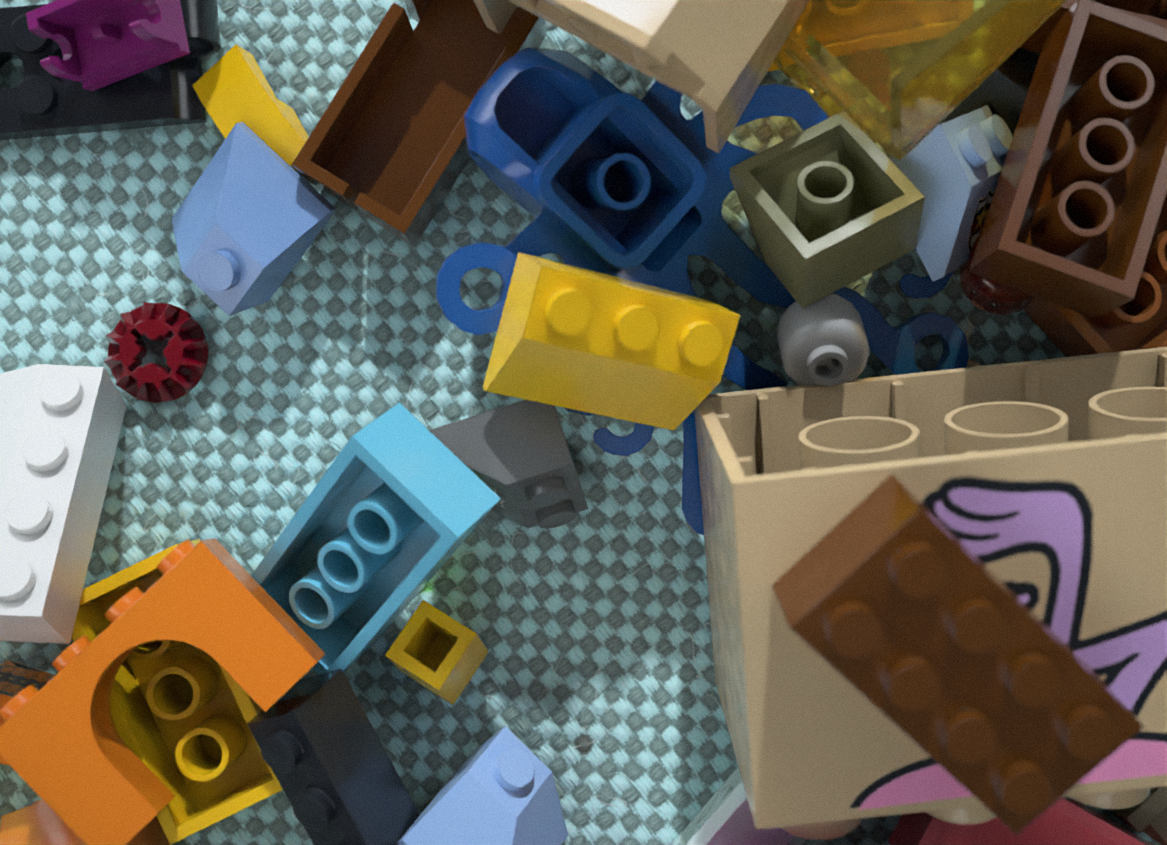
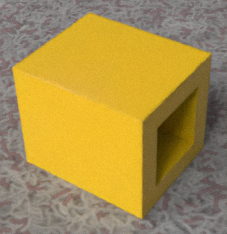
[385,600,489,705]

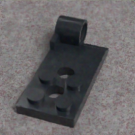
[0,0,221,141]

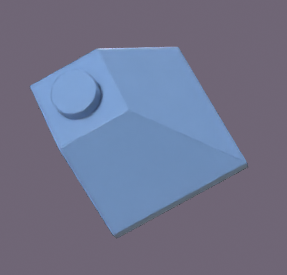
[172,122,337,316]

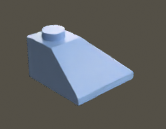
[397,726,568,845]

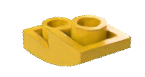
[192,44,309,172]

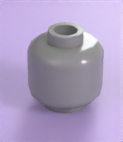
[777,294,869,386]

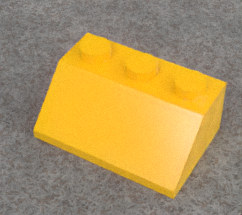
[482,252,740,430]

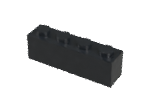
[247,669,420,845]

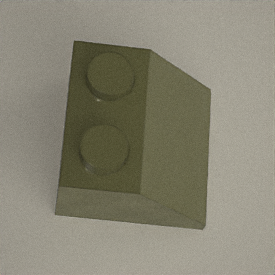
[729,111,925,309]

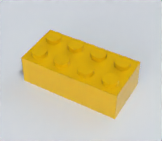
[72,539,283,845]

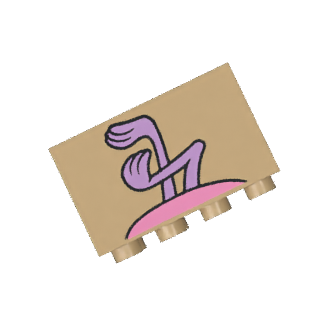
[694,347,1167,840]

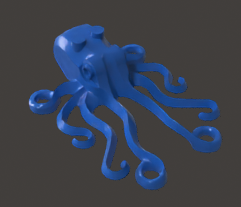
[435,47,969,535]

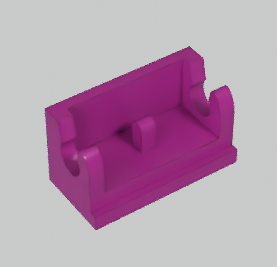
[26,0,190,91]

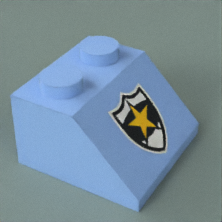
[886,105,1013,282]

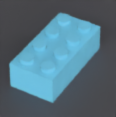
[251,402,501,674]

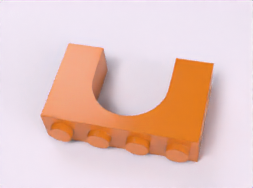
[0,538,325,845]

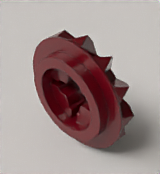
[104,302,208,403]

